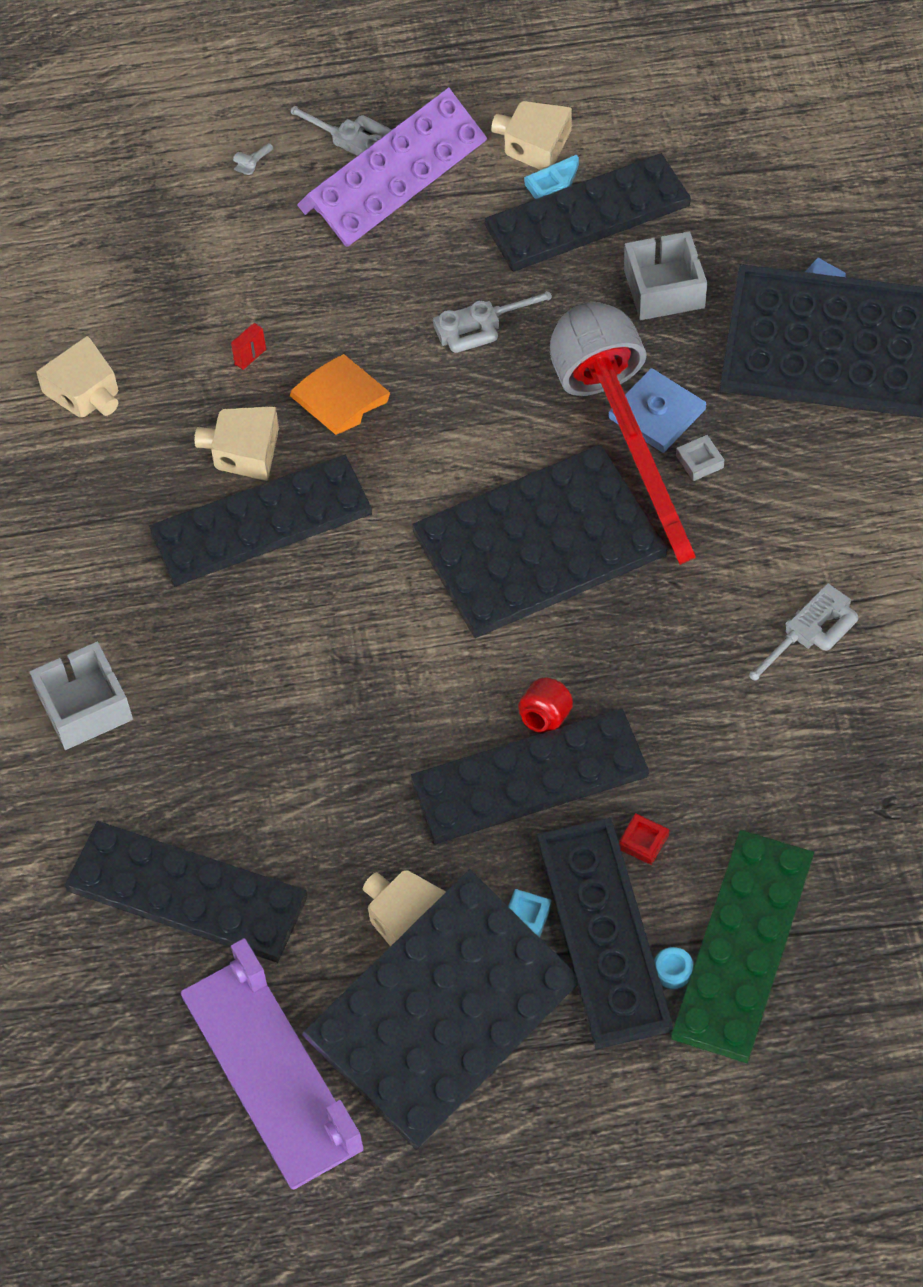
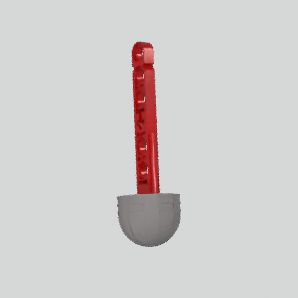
[550,302,696,565]

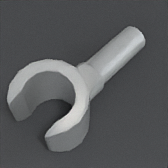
[233,143,273,175]

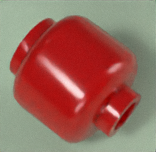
[518,677,573,732]

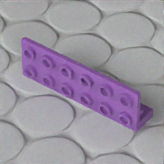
[297,88,487,247]
[181,938,363,1190]

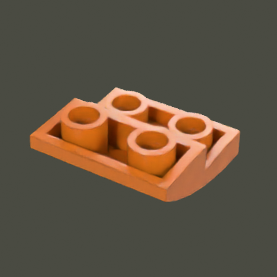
[290,354,390,435]

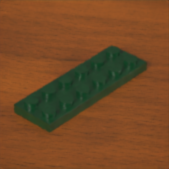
[671,830,814,1064]

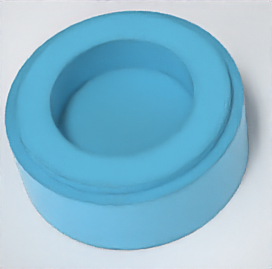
[654,947,693,989]

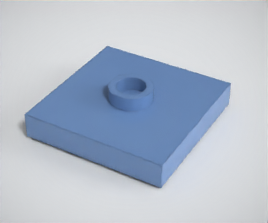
[609,368,706,453]

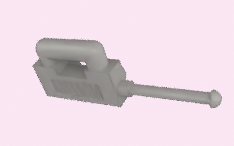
[291,106,392,156]
[433,291,552,353]
[749,583,858,680]

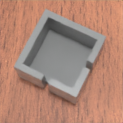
[624,231,707,320]
[29,641,133,750]

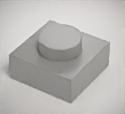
[676,435,724,481]

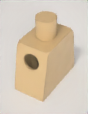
[491,101,572,170]
[36,336,119,417]
[195,407,279,481]
[363,870,446,946]

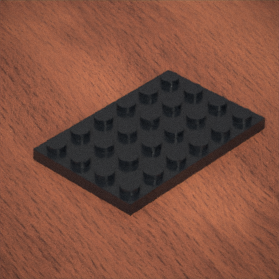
[720,264,923,418]
[412,444,667,639]
[302,869,578,1150]

